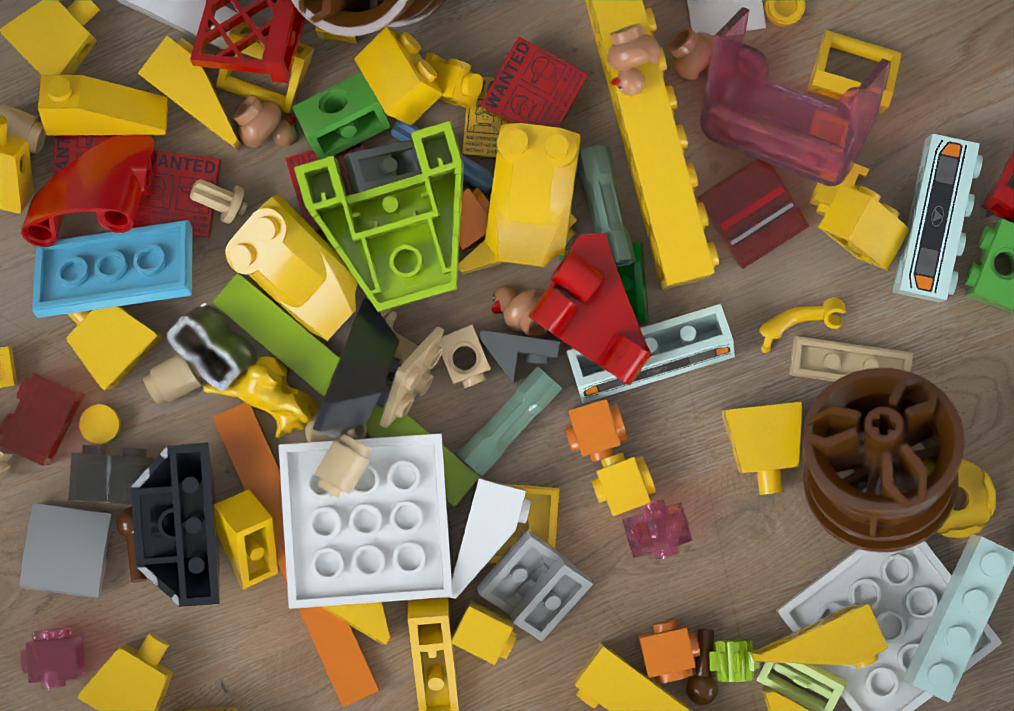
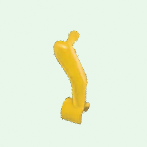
[759,297,846,354]

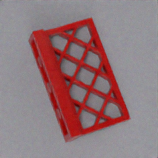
[190,0,305,83]

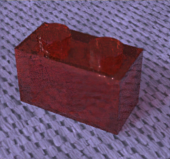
[0,373,85,466]

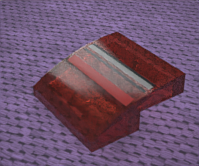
[696,155,809,269]

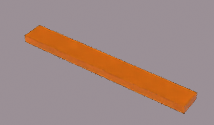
[212,402,380,708]

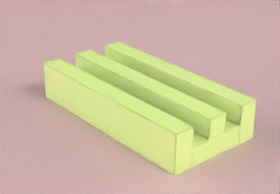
[756,662,848,711]

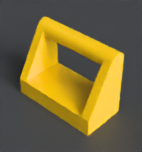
[216,22,314,114]
[807,30,902,114]

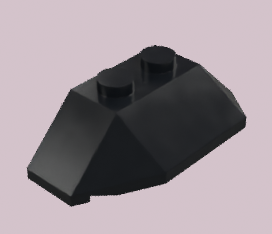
[312,298,401,438]
[130,442,220,607]

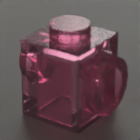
[21,627,85,689]

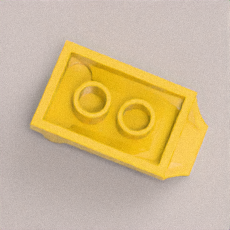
[485,123,581,267]
[225,194,358,341]

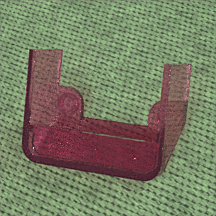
[700,7,890,186]

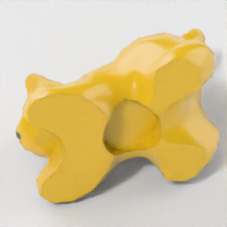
[203,356,319,438]

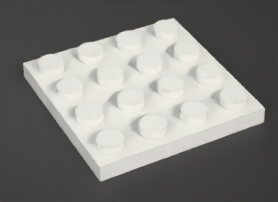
[279,434,453,609]
[776,541,1002,711]

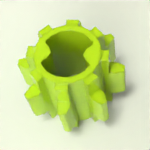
[709,638,760,682]

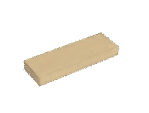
[788,336,913,382]

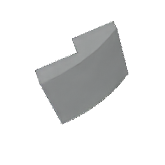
[19,503,113,599]
[477,529,593,641]

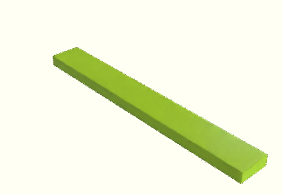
[212,273,480,507]

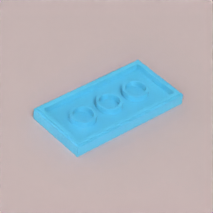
[32,220,193,318]

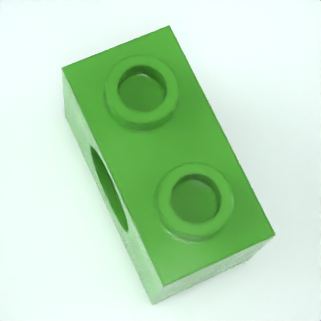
[292,72,391,160]
[964,219,1014,313]

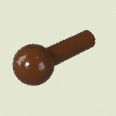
[117,507,147,583]
[686,628,718,705]

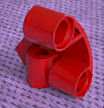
[21,135,155,247]
[528,233,652,386]

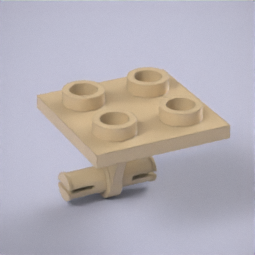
[379,309,444,428]

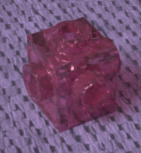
[622,499,693,559]

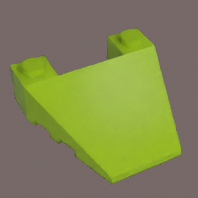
[294,121,465,312]

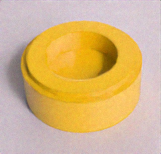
[764,0,805,27]
[79,404,121,444]

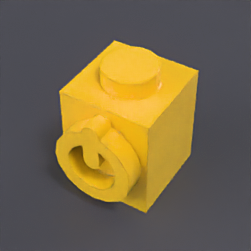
[591,452,656,516]

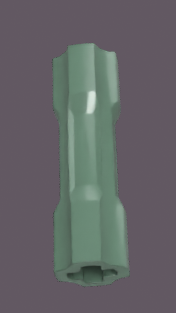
[577,145,636,268]
[457,366,562,477]

